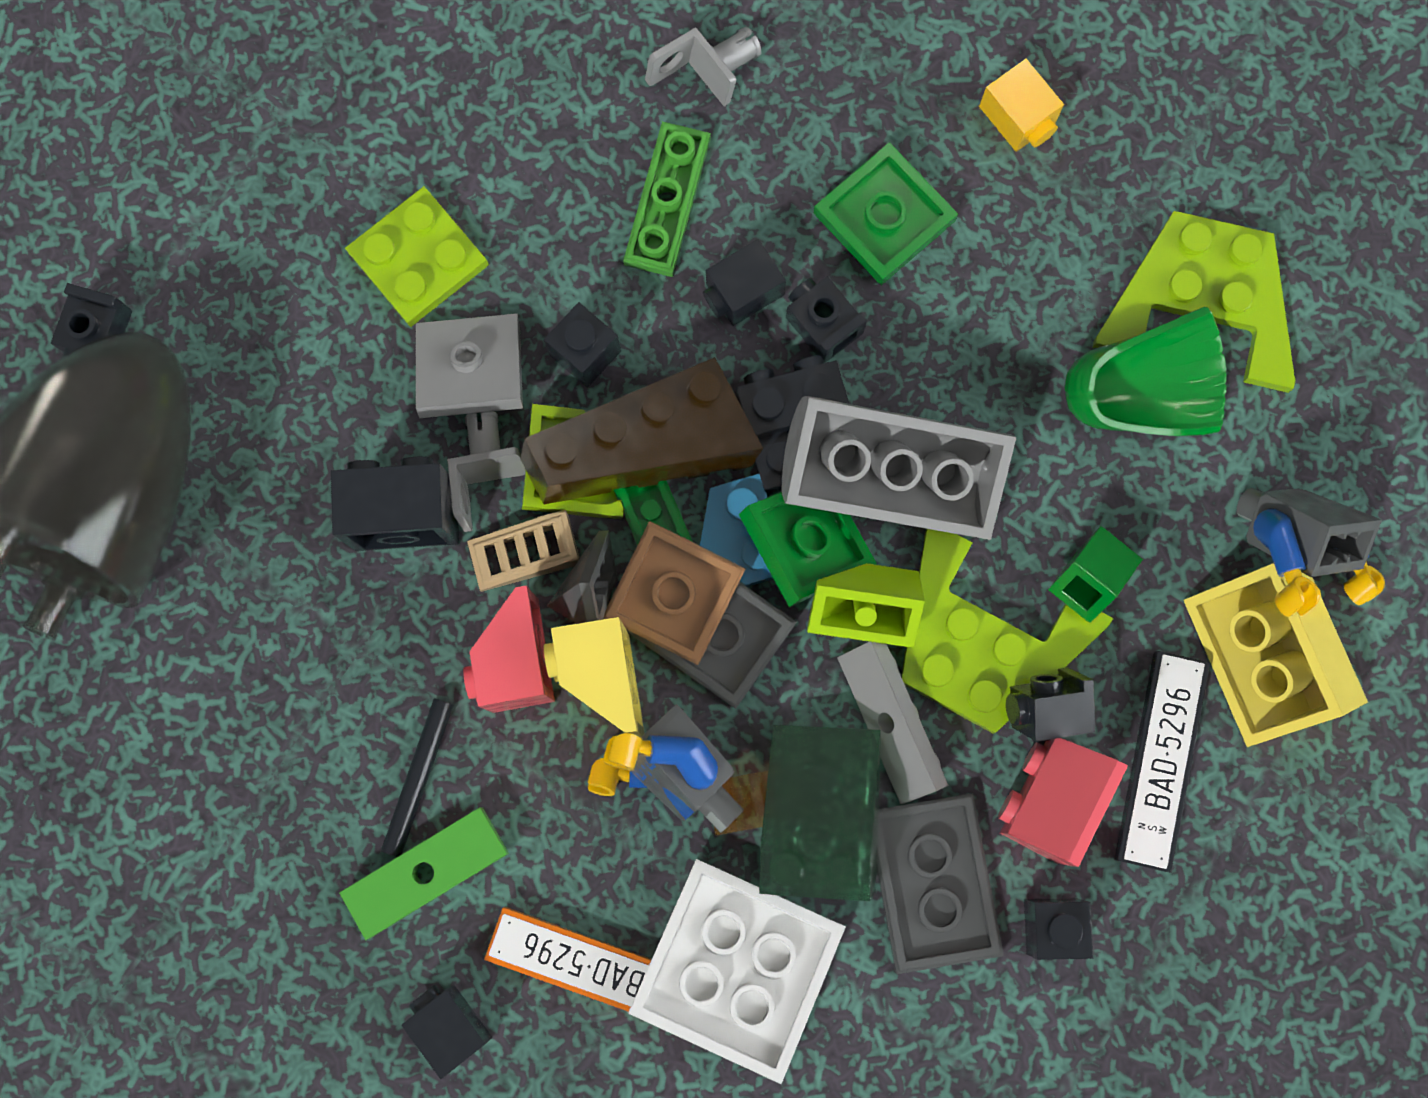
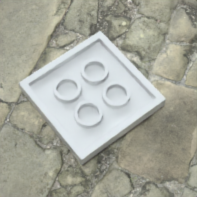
[628,859,845,1084]

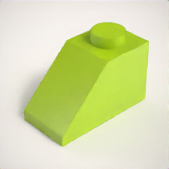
[807,563,925,648]

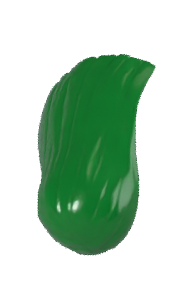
[1064,306,1227,436]

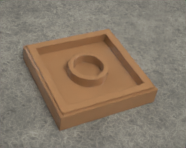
[603,521,746,665]

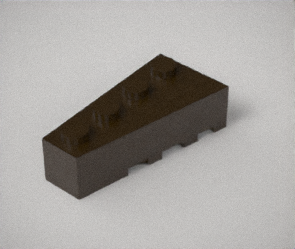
[520,357,763,505]

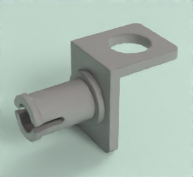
[645,27,761,106]
[447,411,525,532]

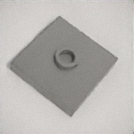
[416,314,523,418]

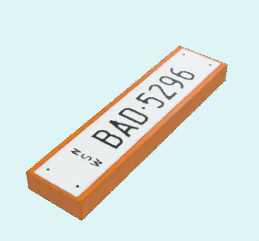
[484,907,652,1012]

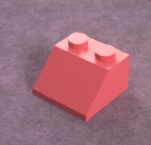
[463,586,555,713]
[998,738,1128,867]

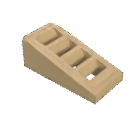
[467,510,580,592]

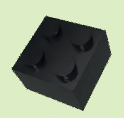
[331,456,459,551]

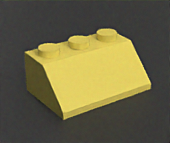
[1183,563,1368,747]
[544,617,645,737]

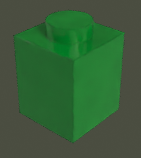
[1048,526,1143,623]

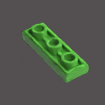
[623,121,711,277]
[339,807,509,940]

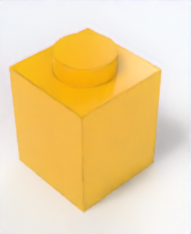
[979,59,1064,152]

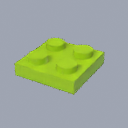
[345,186,489,327]

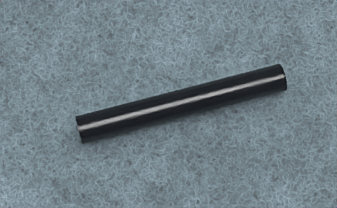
[381,698,454,857]

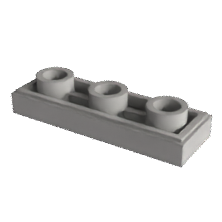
[837,642,949,804]

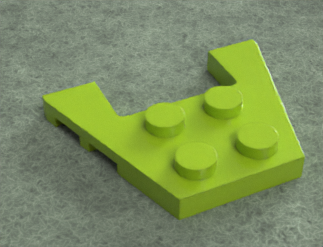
[1093,211,1295,393]
[901,529,1113,734]

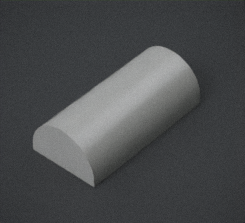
[782,396,1016,540]

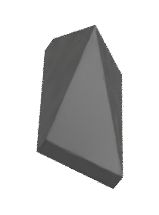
[547,530,617,624]

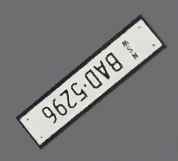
[1114,651,1210,873]

